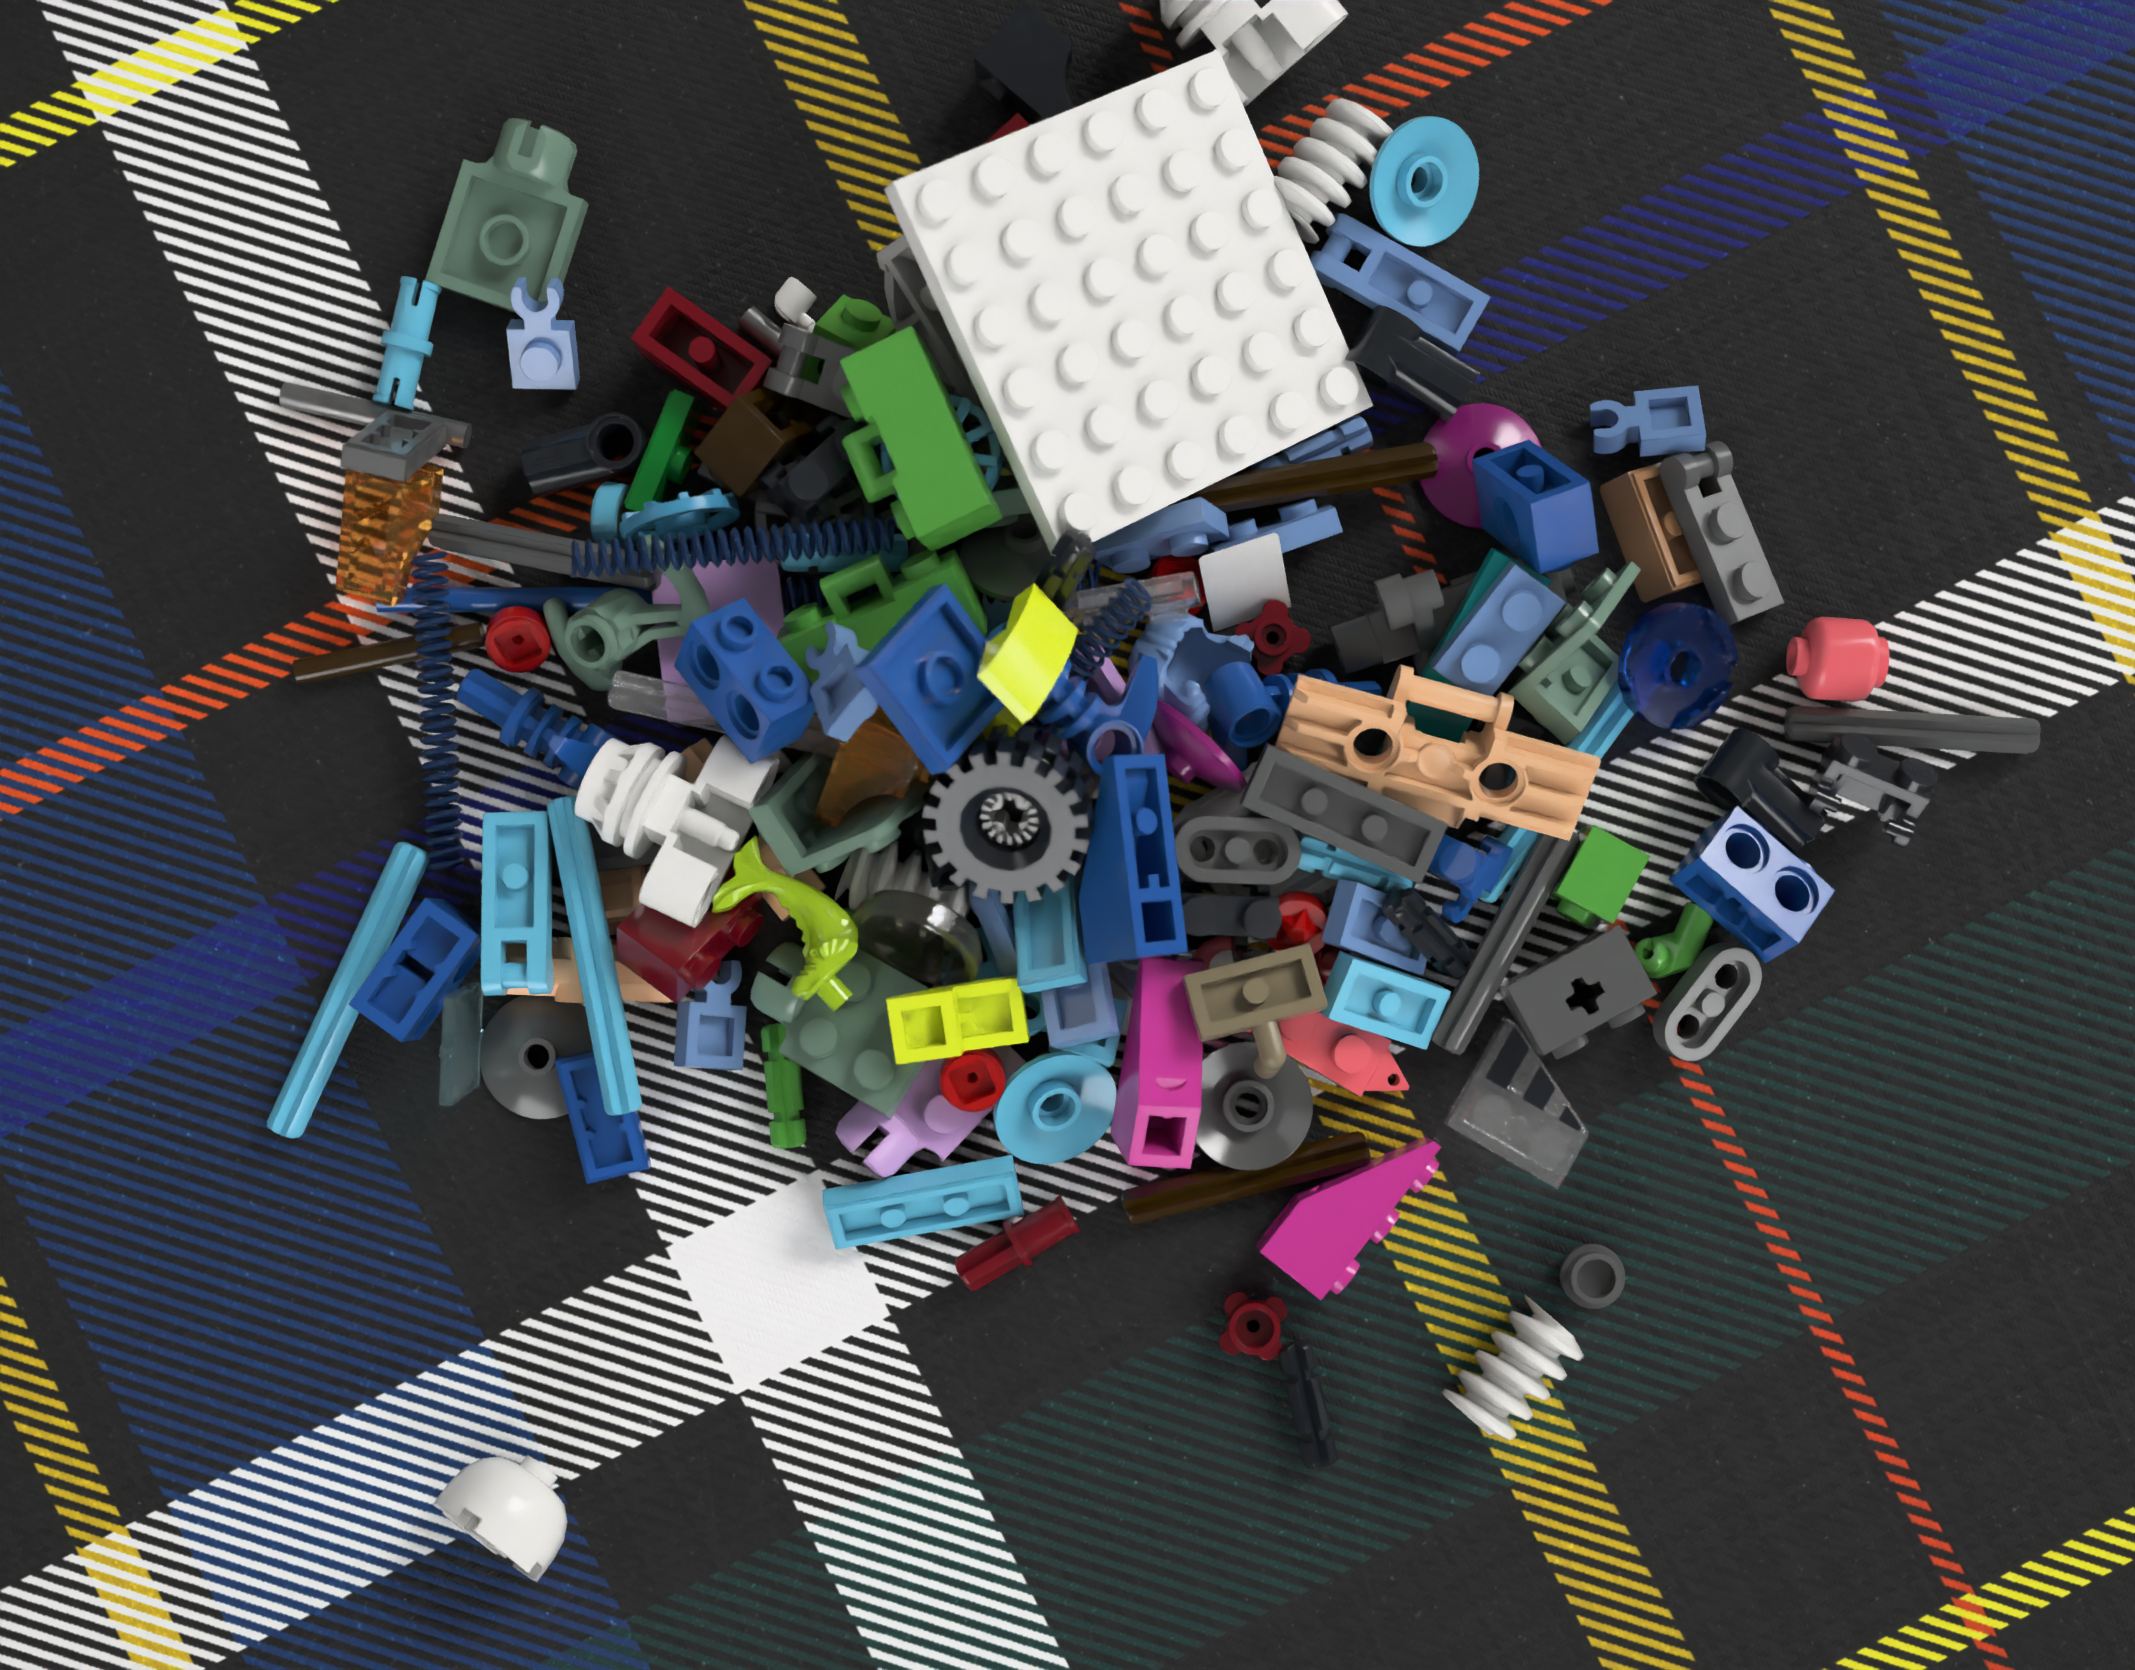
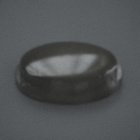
[851,890,983,986]

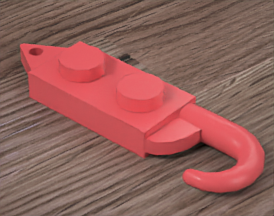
[1192,936,1410,1097]

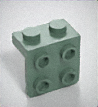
[1508,560,1641,745]
[748,745,936,877]

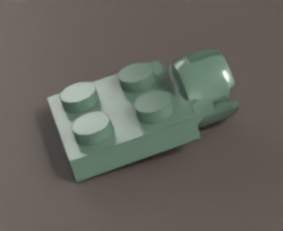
[425,118,589,313]
[750,942,930,1118]

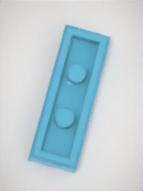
[822,1155,1024,1250]

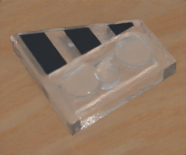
[1443,1018,1589,1189]

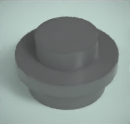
[1560,1243,1625,1309]

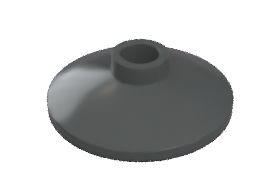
[960,513,1087,603]
[479,995,593,1119]
[1195,1041,1313,1171]

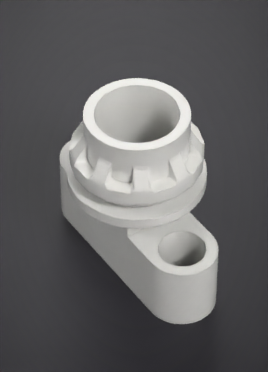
[1159,0,1348,108]
[575,735,779,928]

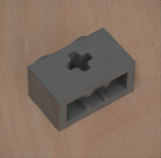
[1498,925,1657,1059]

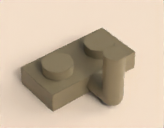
[1182,943,1328,1079]

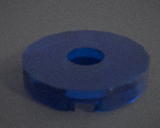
[1618,602,1737,730]

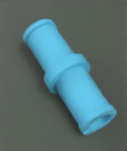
[372,276,442,411]

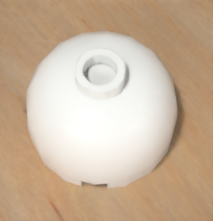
[433,1455,567,1582]

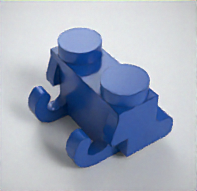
[1412,834,1513,923]

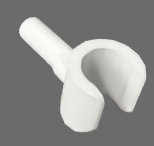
[775,277,817,332]

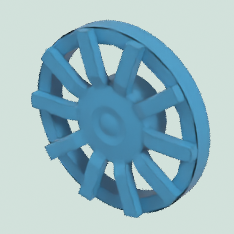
[619,489,740,546]

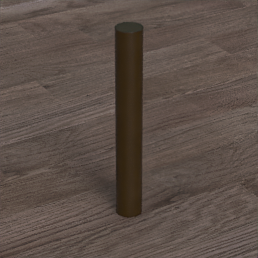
[293,622,486,685]

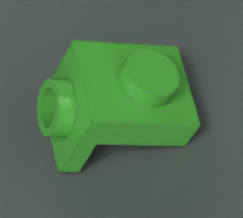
[800,294,896,383]

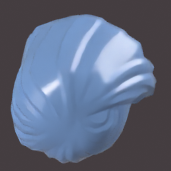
[1128,613,1254,733]

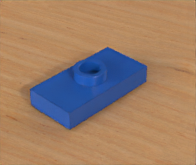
[555,1049,651,1184]

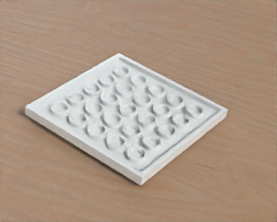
[884,49,1373,557]

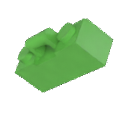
[840,326,1003,551]
[777,549,988,713]

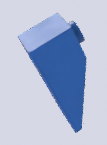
[1079,754,1188,964]

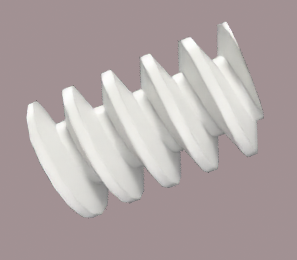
[1274,98,1393,244]
[835,840,971,949]
[1442,1295,1584,1440]

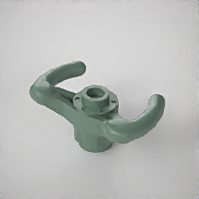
[543,534,711,692]

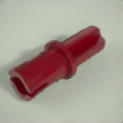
[954,1195,1080,1291]

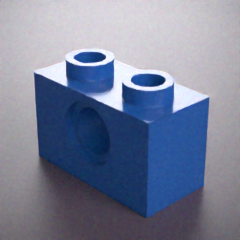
[1472,439,1599,574]

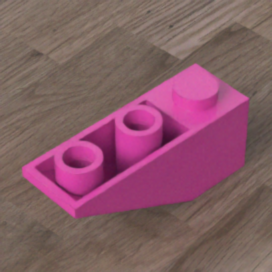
[1110,956,1205,1169]
[1255,1136,1441,1300]

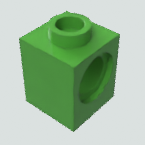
[1550,825,1650,929]

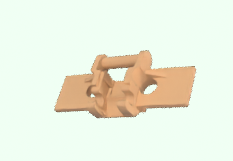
[1275,664,1601,841]

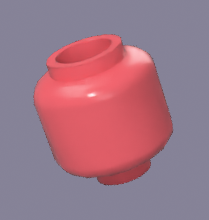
[1786,617,1889,702]

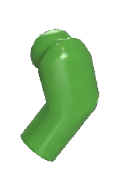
[1633,902,1714,979]

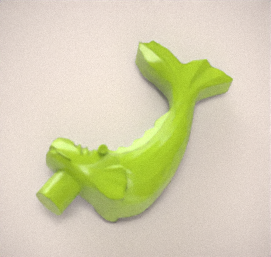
[712,835,858,1012]

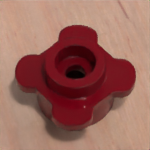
[1234,600,1311,676]
[1219,1291,1287,1360]

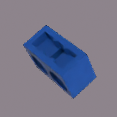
[674,597,816,764]
[1668,806,1835,963]
[348,898,481,1042]

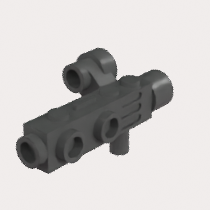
[1330,557,1576,676]

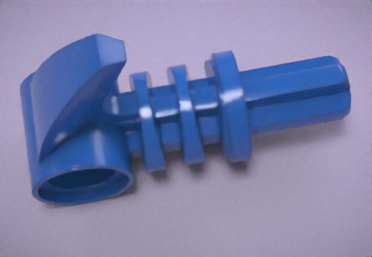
[984,621,1159,776]
[1202,661,1382,772]
[456,669,631,791]

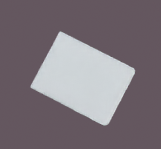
[1198,533,1291,632]

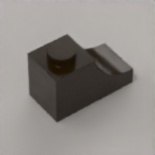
[694,387,831,498]

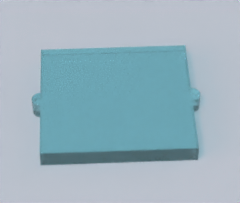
[439,982,483,1106]

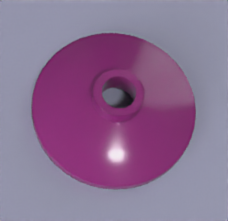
[1419,403,1541,529]
[1152,700,1247,793]

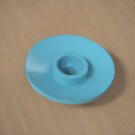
[1369,116,1479,246]
[993,1051,1117,1164]

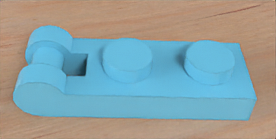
[481,811,554,996]

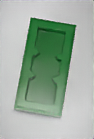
[624,389,703,512]

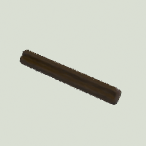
[1188,442,1438,513]
[1121,1131,1371,1225]

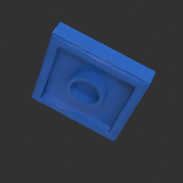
[853,583,1005,775]

